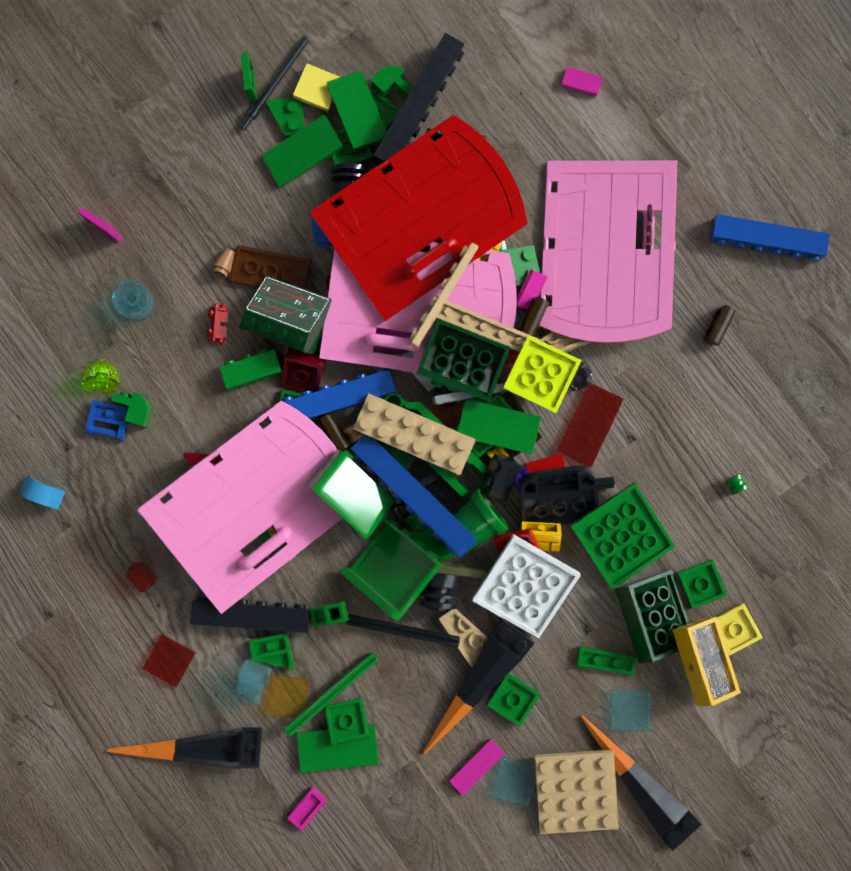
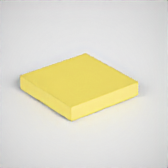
[293,63,340,112]
[716,603,763,656]

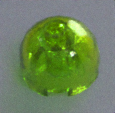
[81,359,120,394]

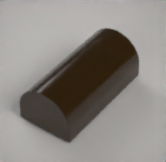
[519,296,550,337]
[703,305,736,346]
[319,413,352,452]

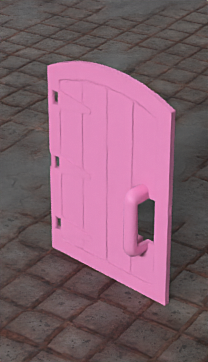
[540,160,678,343]
[319,242,517,372]
[137,401,342,614]

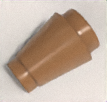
[212,248,235,278]

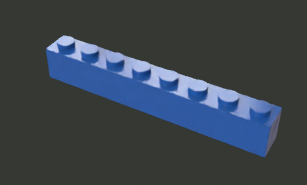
[351,435,478,557]

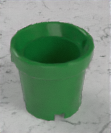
[453,489,509,553]

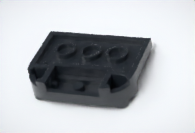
[518,465,599,524]

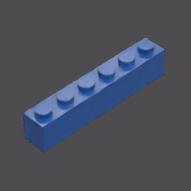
[709,214,830,262]
[281,368,396,420]

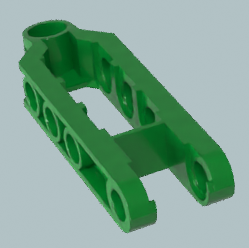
[384,393,488,498]

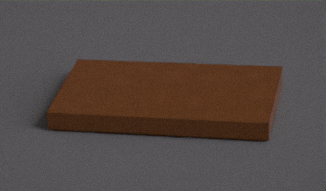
[229,245,312,289]

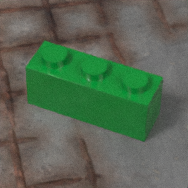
[220,348,283,391]

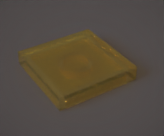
[265,674,311,718]

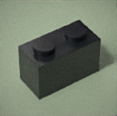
[479,453,522,500]

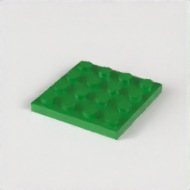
[570,482,676,590]

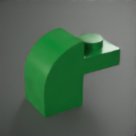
[370,66,413,98]
[111,391,152,428]
[310,600,350,627]

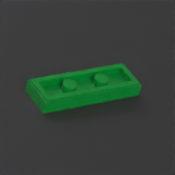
[576,646,637,676]

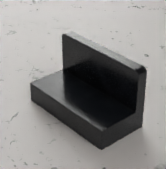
[408,461,440,488]

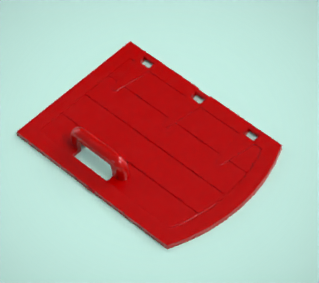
[310,115,528,322]

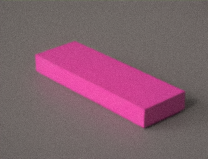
[449,739,505,795]

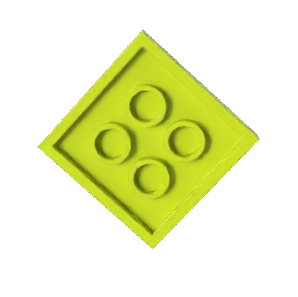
[503,335,581,414]

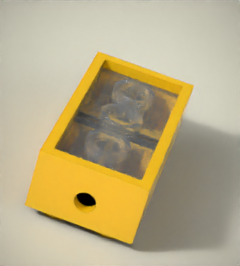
[673,617,740,706]

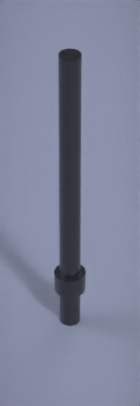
[239,36,309,130]

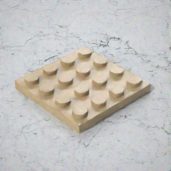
[534,749,618,834]

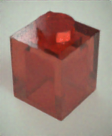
[125,562,159,593]

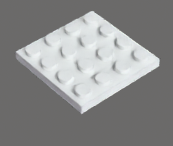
[472,534,581,638]

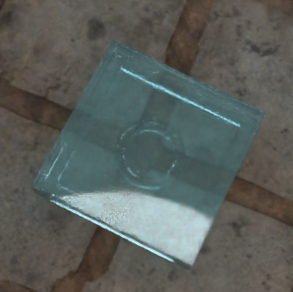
[611,690,651,731]
[491,756,536,806]

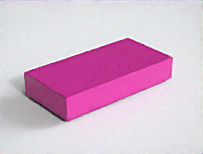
[561,67,603,97]
[516,269,548,310]
[286,787,327,831]

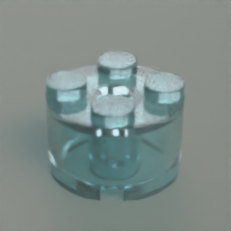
[111,279,155,321]
[232,658,273,705]

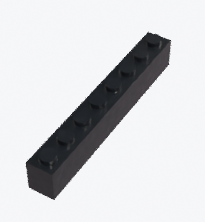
[372,32,465,172]

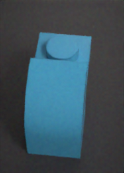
[19,476,65,509]

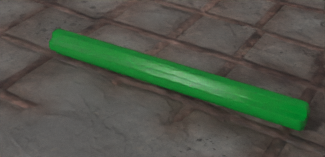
[283,652,378,736]

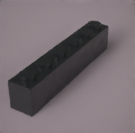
[190,596,310,633]

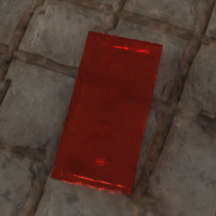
[557,382,624,468]

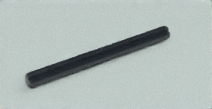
[346,614,460,648]

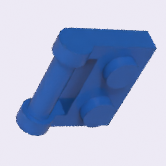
[85,400,128,442]

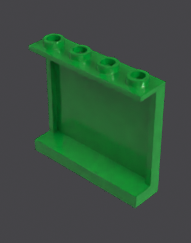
[339,518,442,621]

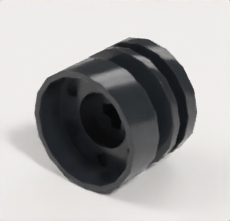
[329,163,370,205]
[416,573,460,611]

